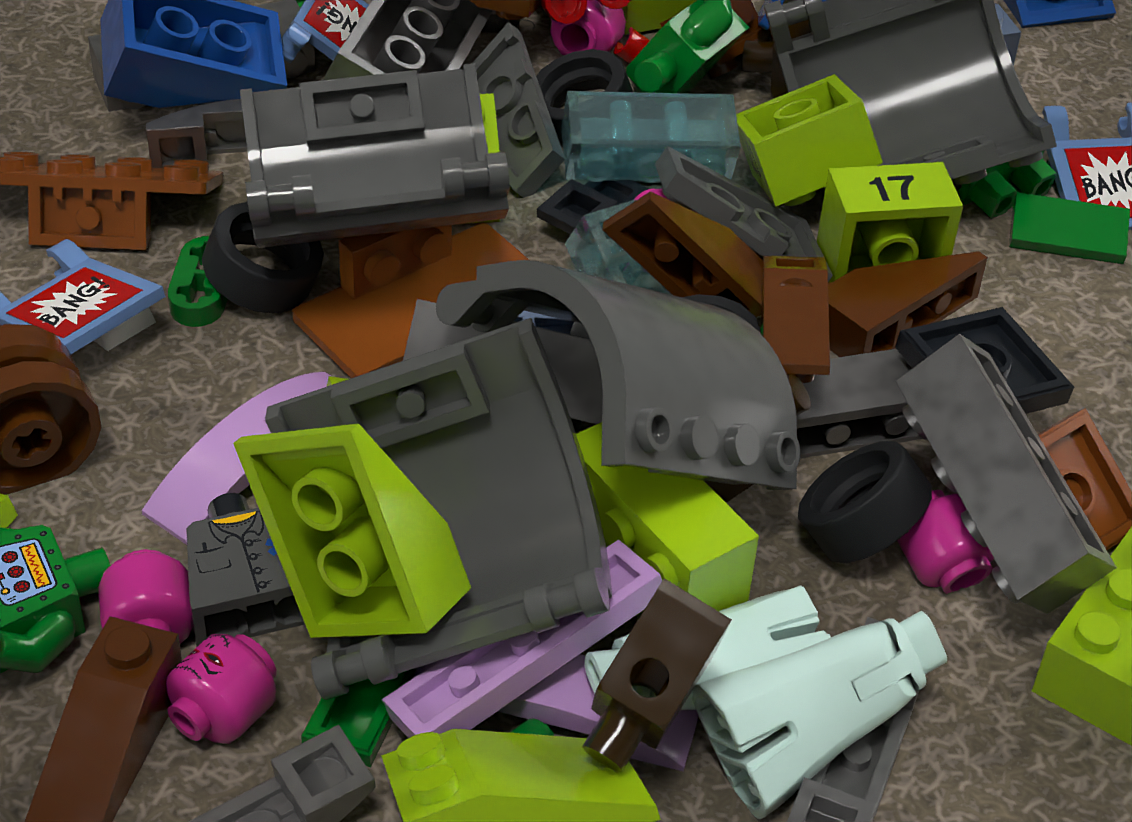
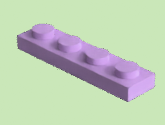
[382,539,662,738]

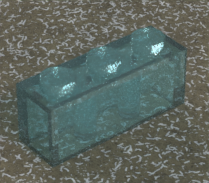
[561,91,741,183]

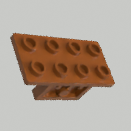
[0,152,223,250]
[292,223,529,378]

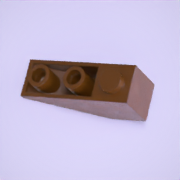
[761,256,830,383]

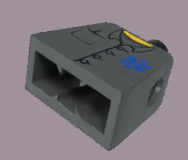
[186,493,305,647]

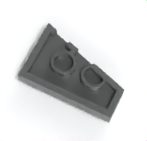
[472,22,565,198]
[655,146,833,282]

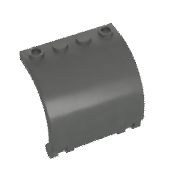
[764,0,1057,197]
[240,63,510,248]
[436,260,800,490]
[265,318,612,700]

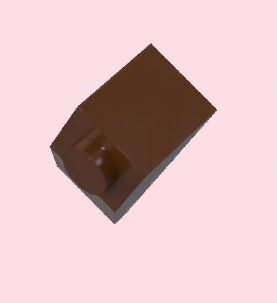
[602,191,763,318]
[828,251,988,357]
[25,616,182,822]

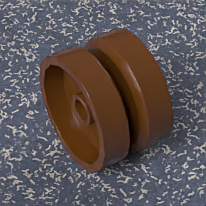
[0,324,102,495]

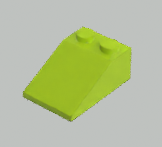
[233,424,471,638]
[381,729,661,822]

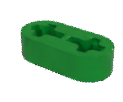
[168,236,227,327]

